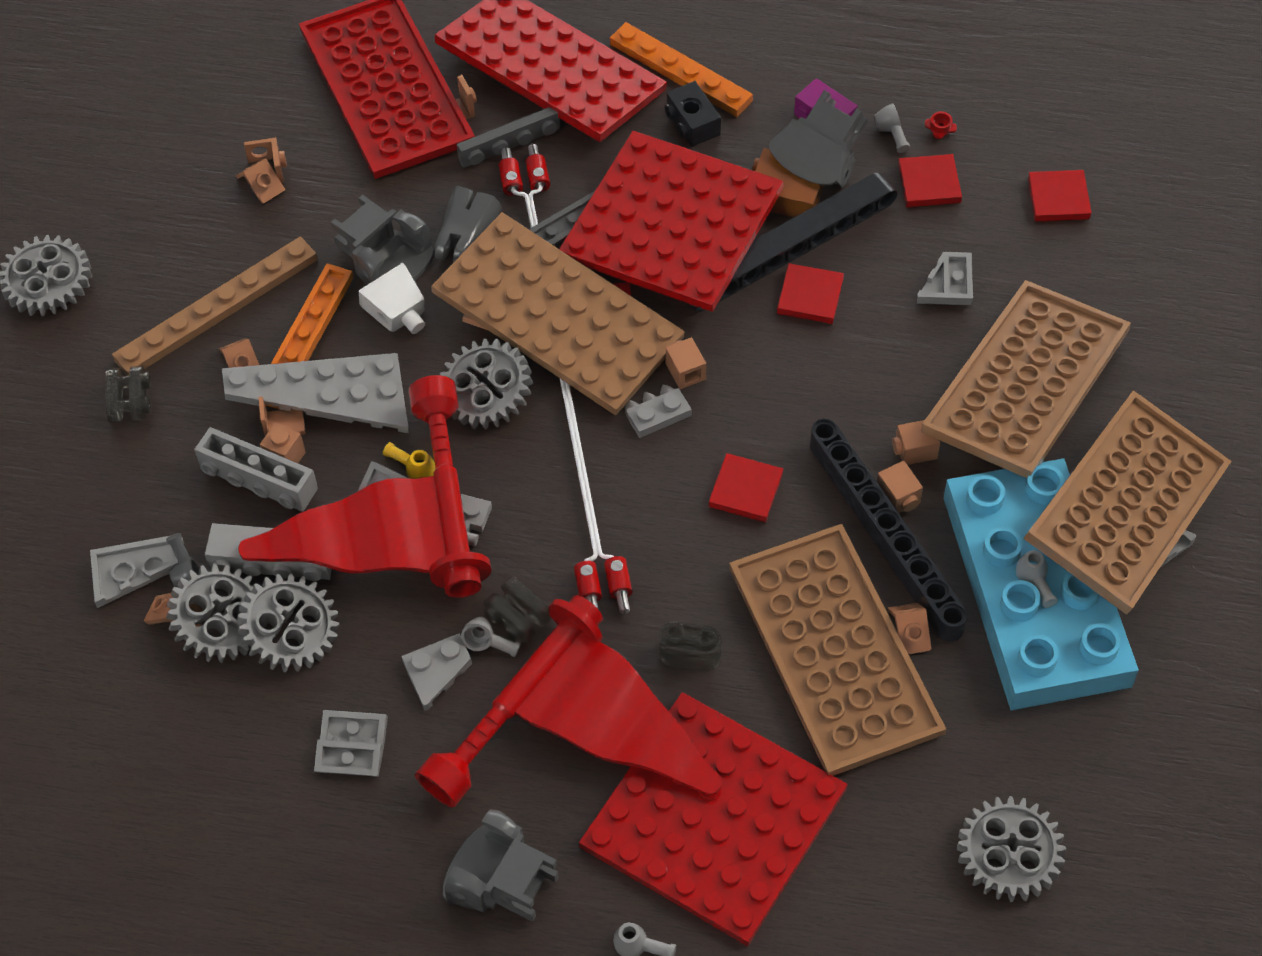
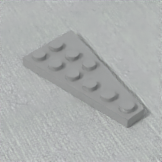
[222,353,408,433]

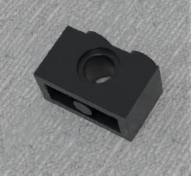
[664,81,721,147]

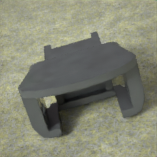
[769,90,868,188]
[331,195,434,286]
[443,809,559,922]

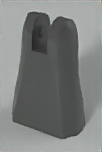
[434,186,502,262]

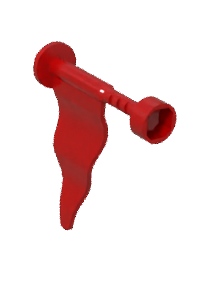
[238,375,492,598]
[415,595,722,808]

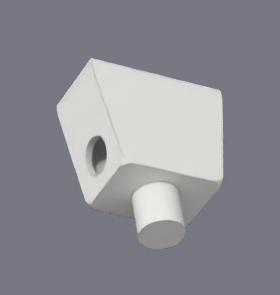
[359,263,425,334]

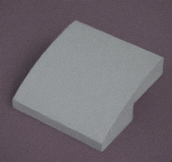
[314,710,388,777]

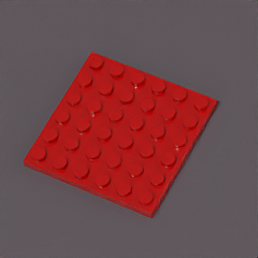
[559,131,784,312]
[579,692,848,946]

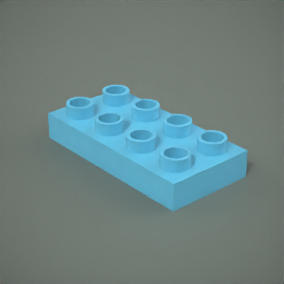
[943,458,1139,710]

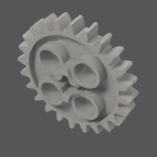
[0,235,92,316]
[440,339,533,430]
[166,563,268,663]
[236,574,339,672]
[957,796,1066,902]

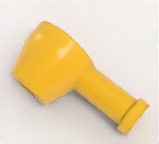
[383,442,435,479]

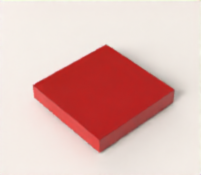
[898,154,962,207]
[1028,170,1092,222]
[777,263,844,324]
[709,453,784,523]

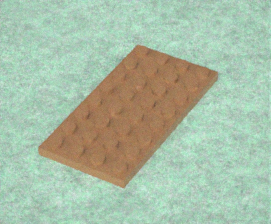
[431,212,685,416]
[921,280,1131,478]
[1023,390,1231,615]
[729,524,946,776]

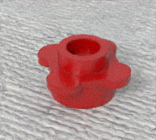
[925,111,957,139]

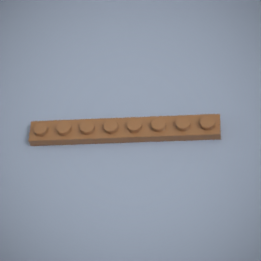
[112,236,318,379]

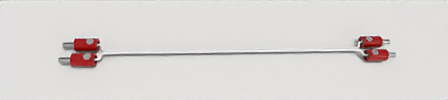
[498,144,633,614]

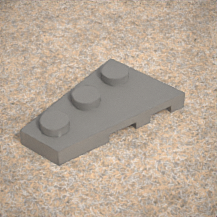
[90,535,184,608]

